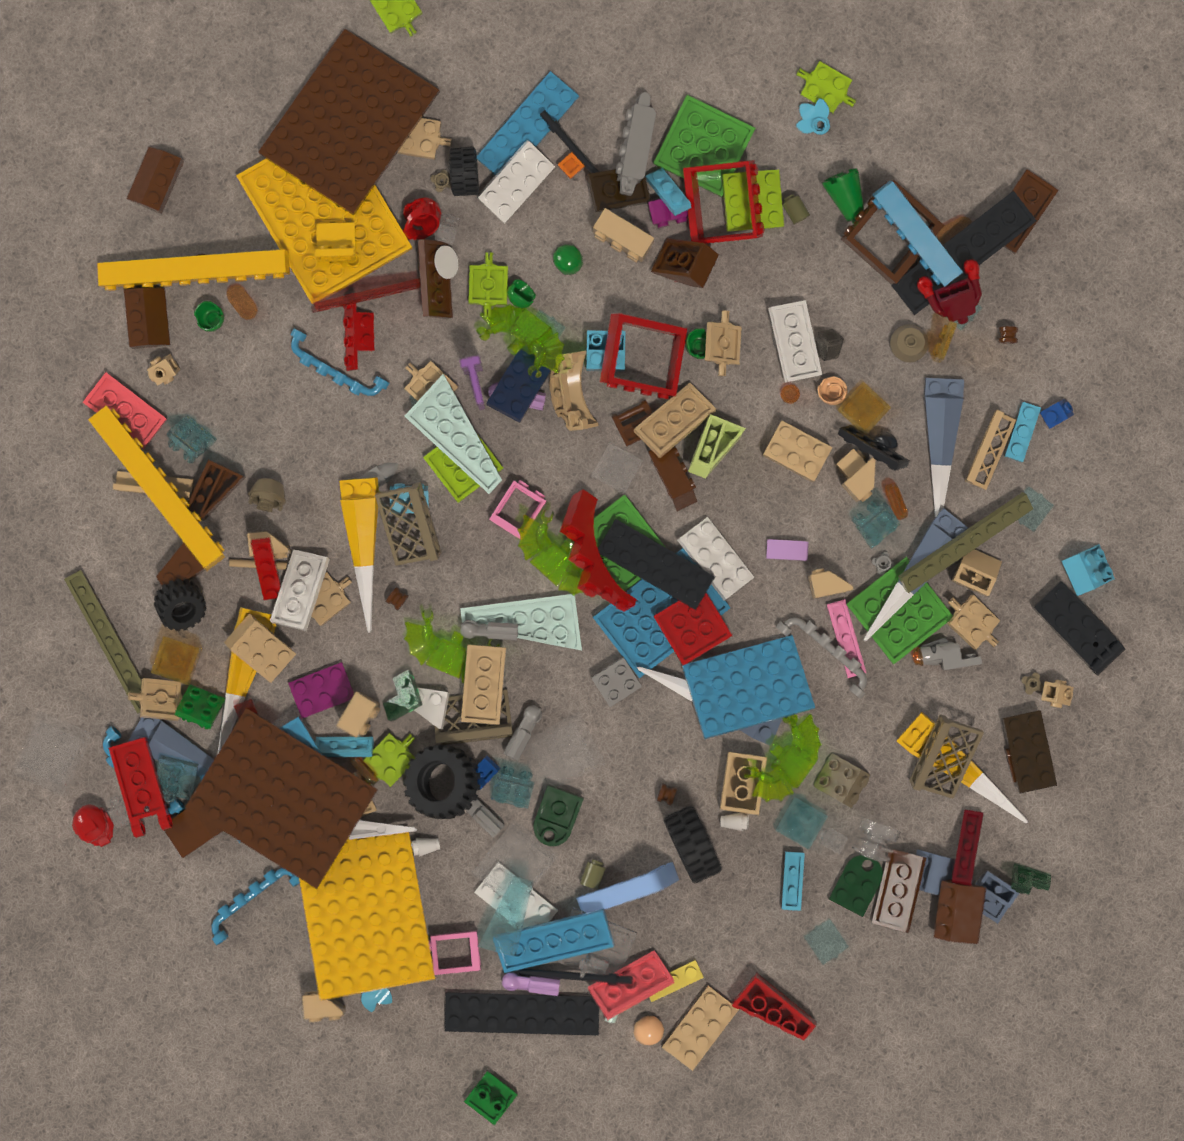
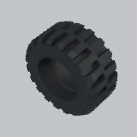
[403,745,481,819]
[663,806,723,883]

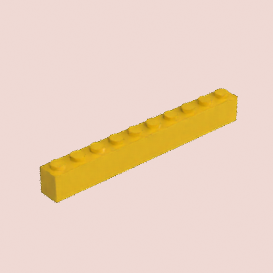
[97,249,290,291]
[88,406,225,571]

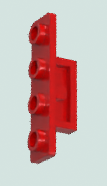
[343,293,375,371]

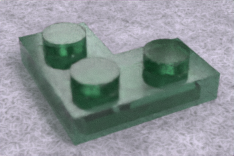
[383,670,423,722]
[1011,863,1051,895]

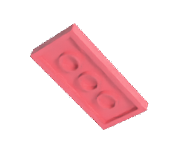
[83,372,167,449]
[588,950,674,1020]

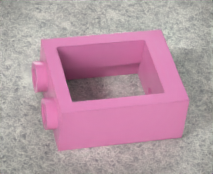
[489,480,547,540]
[428,930,481,975]

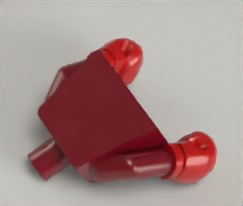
[917,259,982,324]

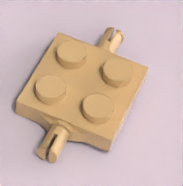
[397,118,452,160]
[705,311,741,376]
[404,361,459,401]
[311,572,352,626]
[947,595,1000,649]
[128,678,182,721]

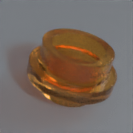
[781,384,800,404]

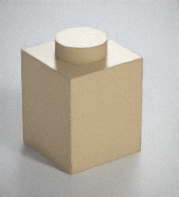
[835,449,866,479]

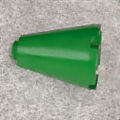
[822,168,864,224]

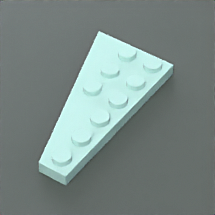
[405,374,502,494]
[460,594,582,651]

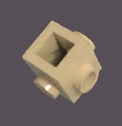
[147,354,180,386]
[1041,680,1074,708]

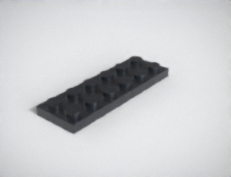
[598,519,715,610]

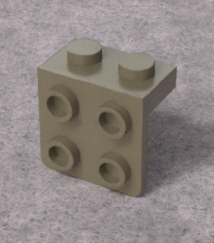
[814,754,870,808]

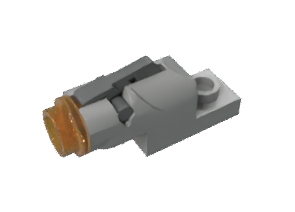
[912,638,982,670]

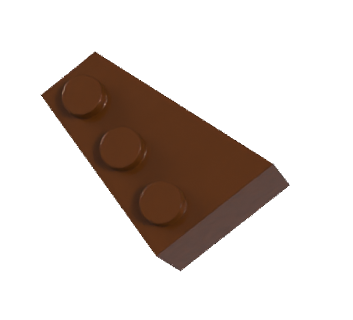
[648,446,697,512]
[187,460,246,521]
[156,543,206,585]

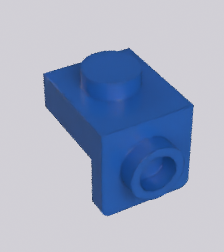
[1040,399,1074,429]
[476,756,501,789]

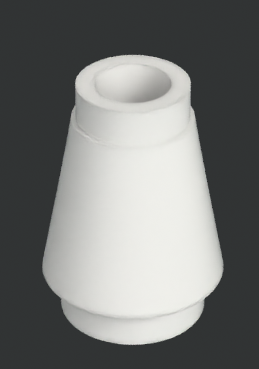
[720,812,749,831]
[411,838,440,857]

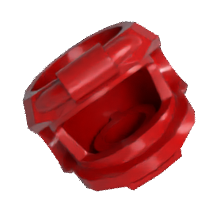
[403,197,442,240]
[72,804,114,847]

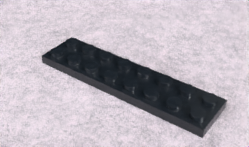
[891,191,1037,316]
[445,992,599,1036]

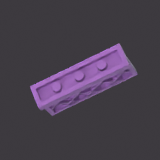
[460,356,485,410]

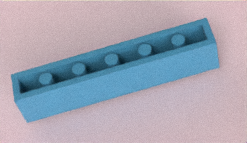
[872,180,963,287]

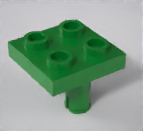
[175,684,225,729]
[464,1070,518,1126]

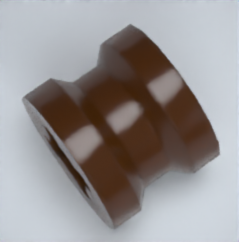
[998,326,1018,344]
[385,587,409,611]
[657,783,677,806]

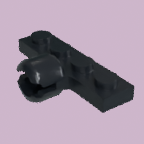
[837,425,910,471]

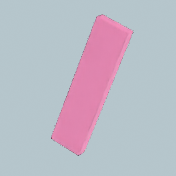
[827,599,866,678]

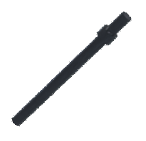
[540,110,599,173]
[519,968,633,985]

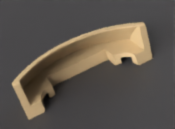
[549,350,599,431]

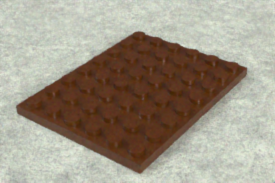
[258,29,440,216]
[185,708,378,889]

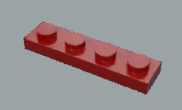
[251,537,281,600]

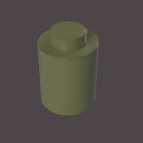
[783,194,810,225]
[580,859,605,890]

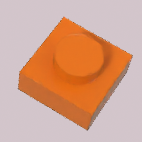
[558,152,585,180]

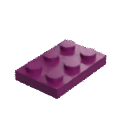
[288,662,355,719]

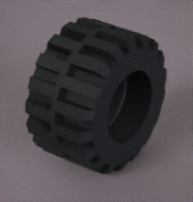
[449,147,479,196]
[154,579,207,631]

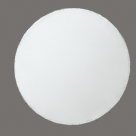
[434,246,458,279]

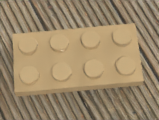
[634,383,716,458]
[461,644,506,725]
[662,985,739,1071]

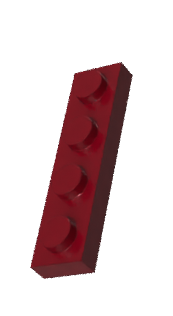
[952,810,984,886]

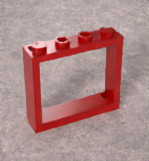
[683,160,764,244]
[600,313,687,400]

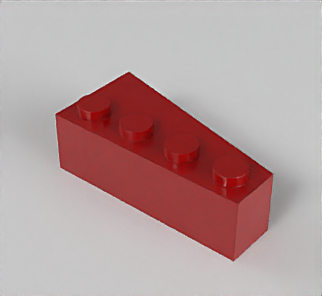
[732,973,817,1041]

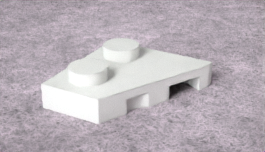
[408,687,450,730]

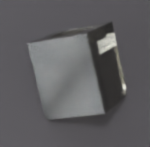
[815,329,844,361]

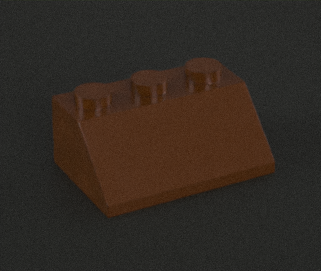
[127,147,184,214]
[124,288,171,349]
[934,879,986,944]

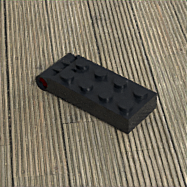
[1032,581,1126,676]

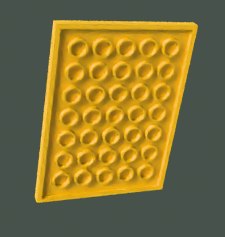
[236,159,413,306]
[299,832,435,1001]

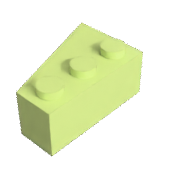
[688,414,746,479]

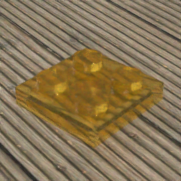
[931,321,957,363]
[837,382,891,434]

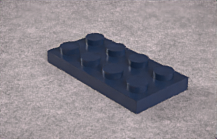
[487,341,556,423]

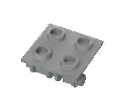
[591,657,642,707]

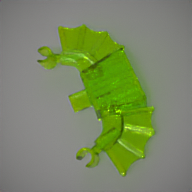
[476,304,565,378]
[517,509,607,596]
[404,610,500,683]
[744,714,822,802]

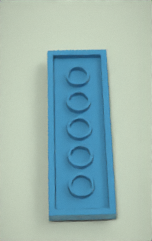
[477,71,579,175]
[493,909,615,973]

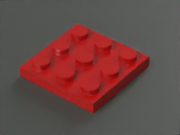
[653,593,732,666]

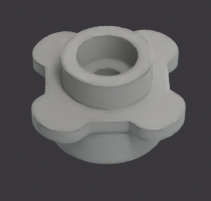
[872,552,895,575]

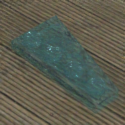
[478,876,533,957]

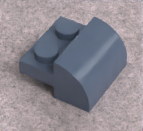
[916,850,956,895]
[976,871,1020,924]

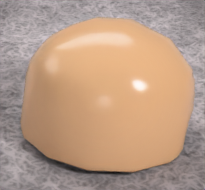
[817,376,848,405]
[633,1016,664,1045]

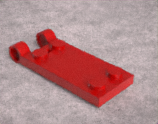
[109,737,173,838]

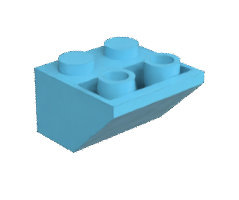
[586,330,626,372]
[1062,544,1115,596]

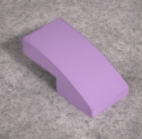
[766,539,809,561]

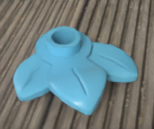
[796,98,830,135]
[361,988,392,1012]

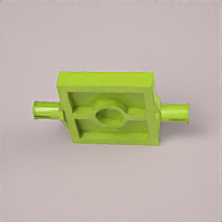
[370,0,423,37]
[797,61,856,114]
[469,252,508,318]
[363,733,416,787]

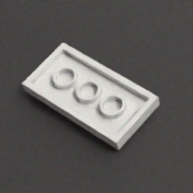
[476,140,555,223]
[768,300,822,383]
[677,517,754,601]
[270,549,330,631]
[474,862,558,929]

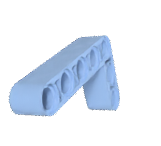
[576,862,679,914]

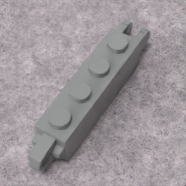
[616,92,656,196]

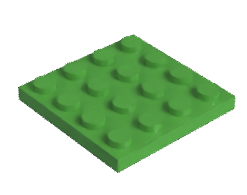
[653,95,755,197]
[564,495,666,591]
[846,557,953,665]

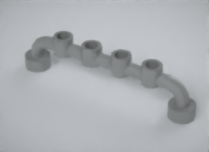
[776,617,867,699]

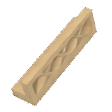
[965,410,1016,490]
[113,471,194,499]

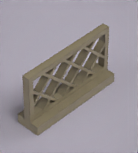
[375,482,442,566]
[434,690,513,745]
[909,714,984,799]

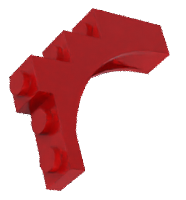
[560,489,637,612]

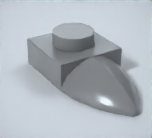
[360,463,398,488]

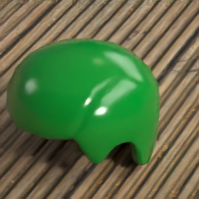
[553,244,583,275]
[507,279,536,309]
[194,301,225,332]
[685,328,706,359]

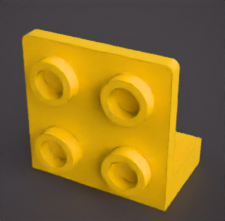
[315,222,356,262]

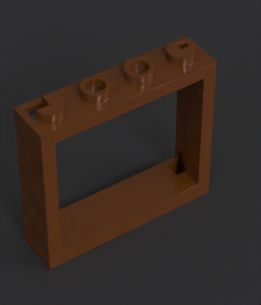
[841,180,944,284]

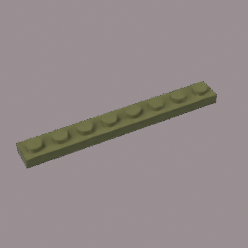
[898,492,1033,593]
[64,570,142,714]

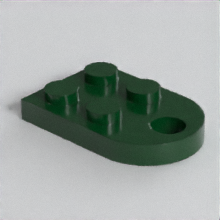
[533,784,584,846]
[828,855,883,917]

